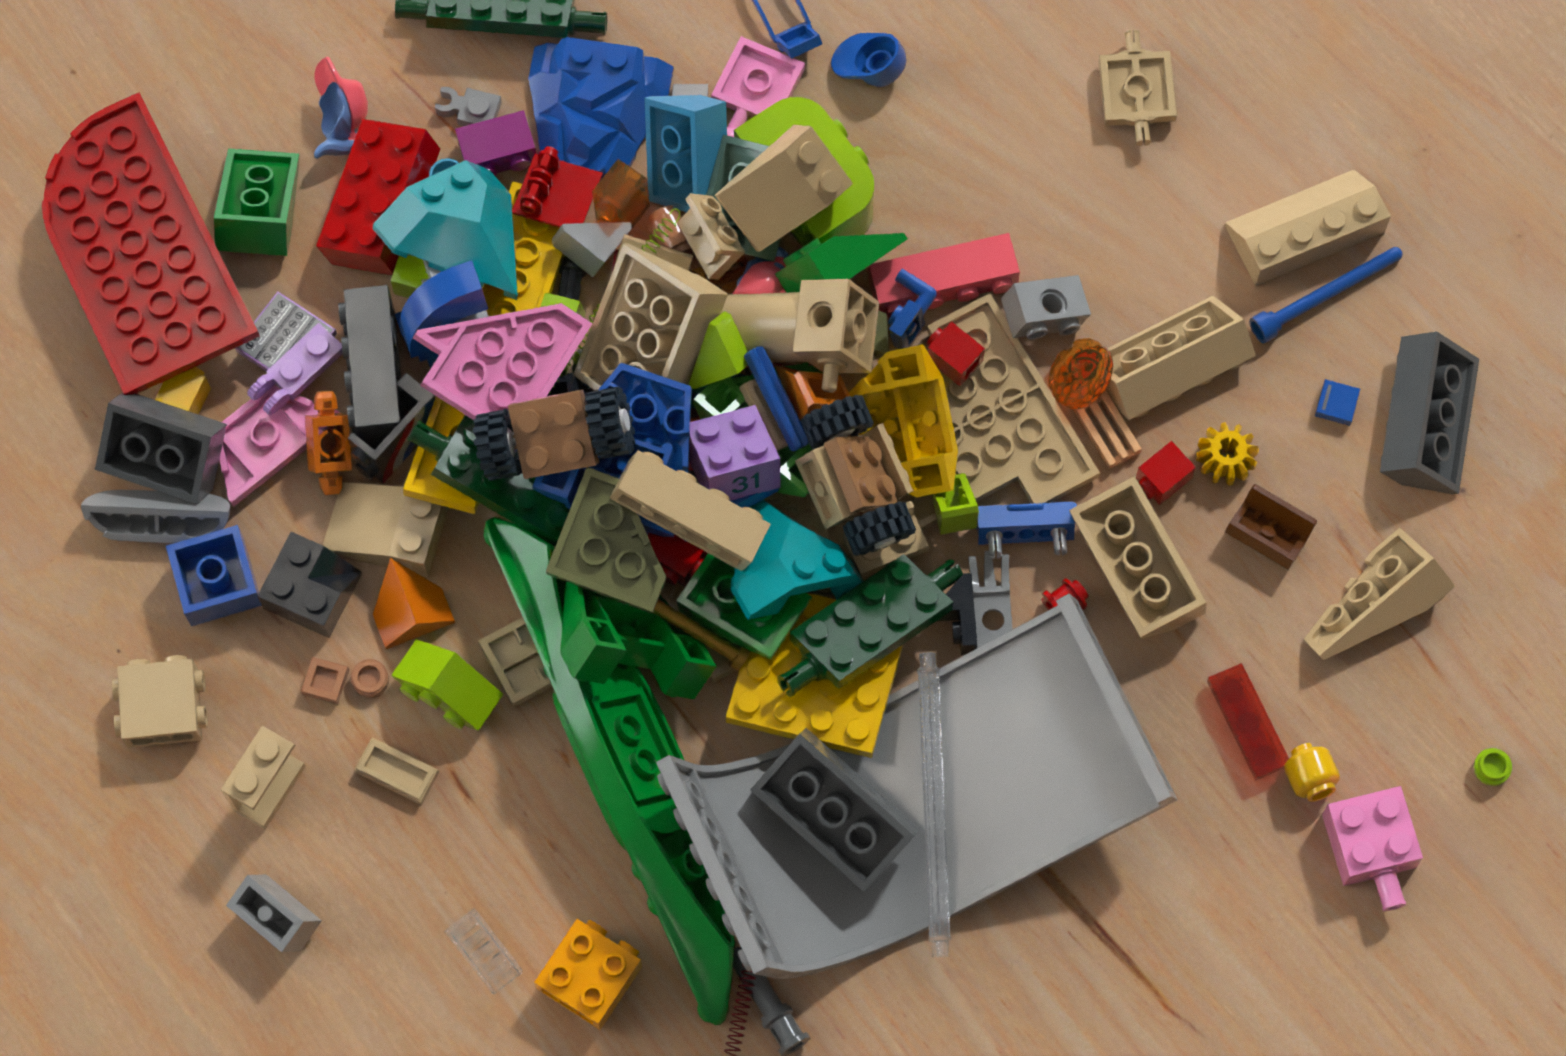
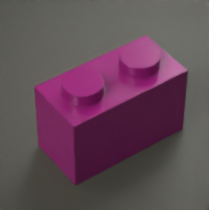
[455,110,536,176]

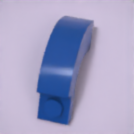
[400,260,488,369]

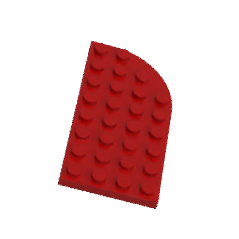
[42,92,260,395]

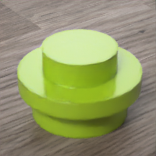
[1474,748,1512,786]

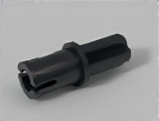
[558,255,587,301]

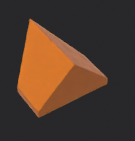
[773,364,850,420]
[372,558,455,649]

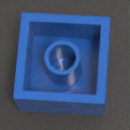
[166,525,262,627]

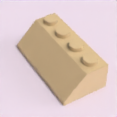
[1225,170,1391,286]
[1098,296,1256,420]
[1069,476,1207,639]

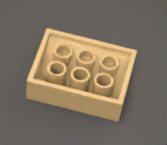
[574,243,728,391]

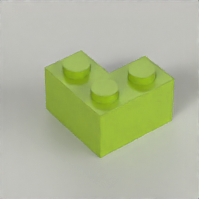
[391,639,503,731]

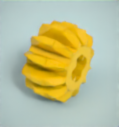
[1195,422,1259,486]

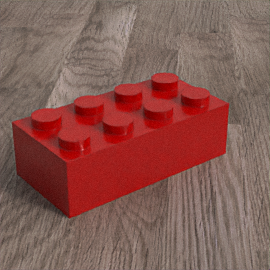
[316,119,441,275]

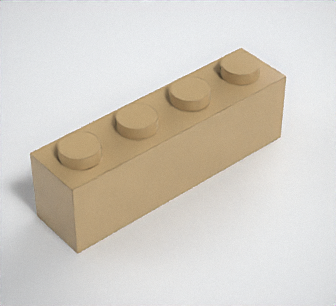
[610,450,771,571]

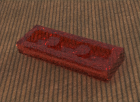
[1207,663,1289,781]

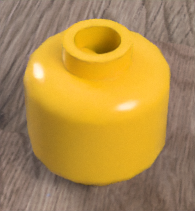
[1284,743,1340,802]

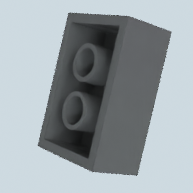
[95,392,227,504]

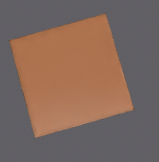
[301,657,349,705]

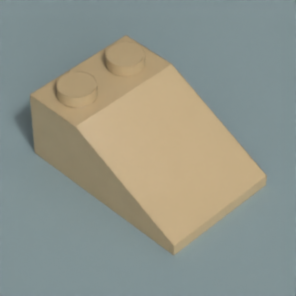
[715,125,853,252]
[323,482,448,577]

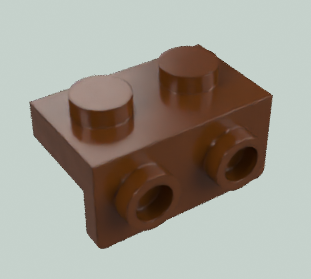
[1225,484,1317,570]

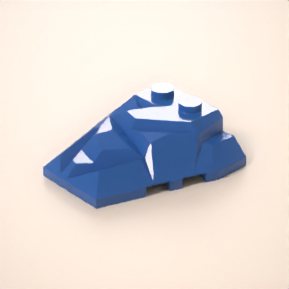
[528,37,674,194]
[532,363,692,538]

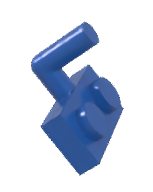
[888,269,937,349]

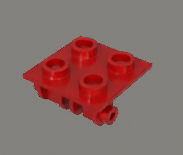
[512,146,603,228]

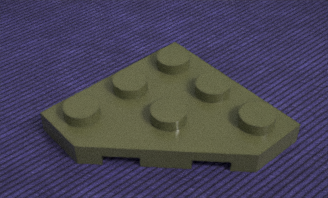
[546,467,666,614]

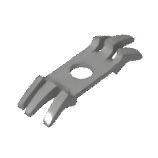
[969,551,1013,648]

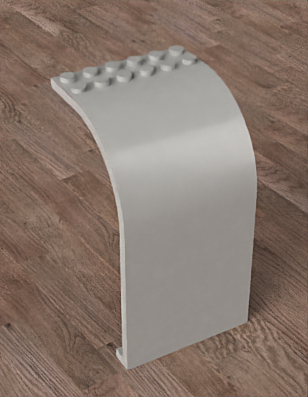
[656,594,1178,979]

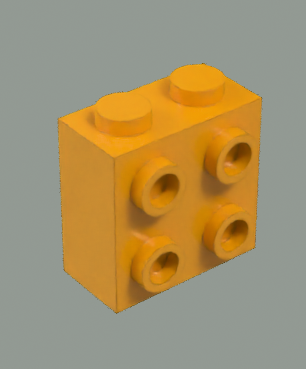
[534,919,642,1030]

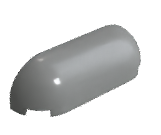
[81,489,230,543]

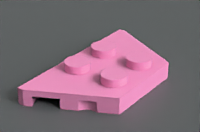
[219,385,340,507]

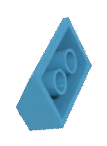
[644,95,727,212]

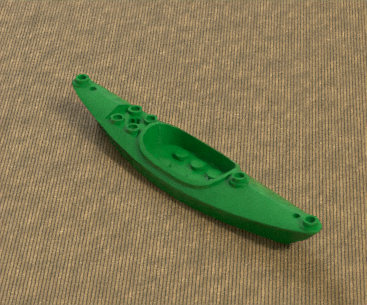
[484,517,735,1025]

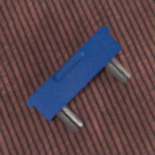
[974,501,1077,559]

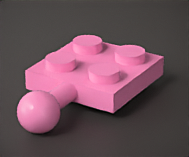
[711,36,805,137]

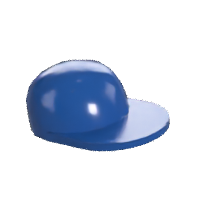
[831,33,907,87]

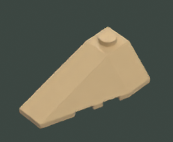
[1303,527,1455,660]

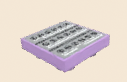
[235,291,337,371]

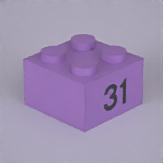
[689,405,780,501]

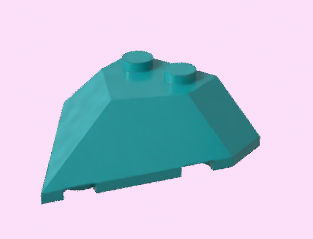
[372,160,518,300]
[731,499,864,620]

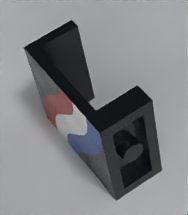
[348,373,435,484]

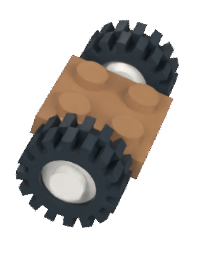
[473,386,635,481]
[800,395,916,556]

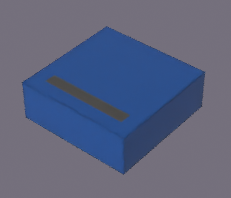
[1315,379,1360,426]

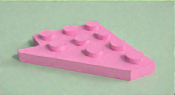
[413,303,593,420]

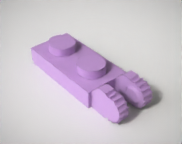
[247,323,343,416]

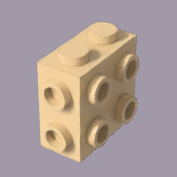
[112,655,208,748]

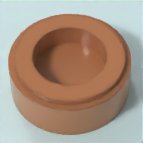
[351,659,389,698]

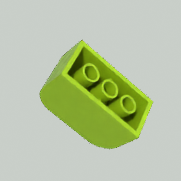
[734,97,874,247]

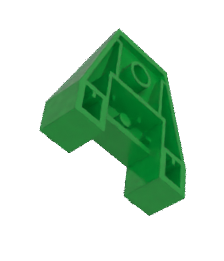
[560,582,717,699]

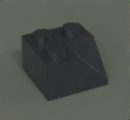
[257,532,362,638]

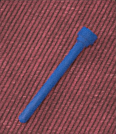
[1249,247,1403,344]

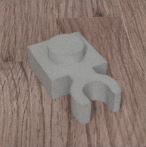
[435,87,502,126]

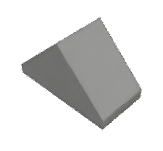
[552,222,632,277]

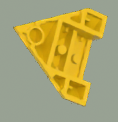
[849,344,958,497]

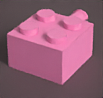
[1322,786,1423,912]

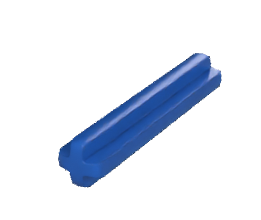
[744,346,809,451]

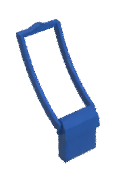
[752,0,822,59]

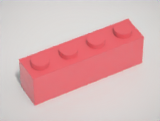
[868,233,1020,317]

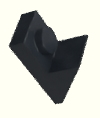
[938,573,977,656]

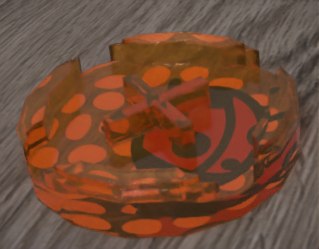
[1048,338,1114,410]

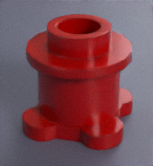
[1041,578,1089,610]

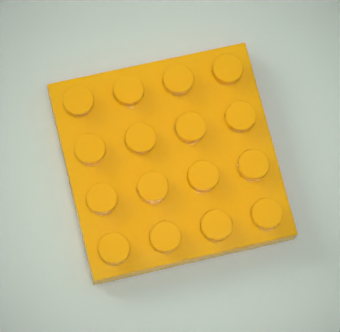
[726,592,904,758]

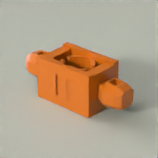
[305,391,352,495]

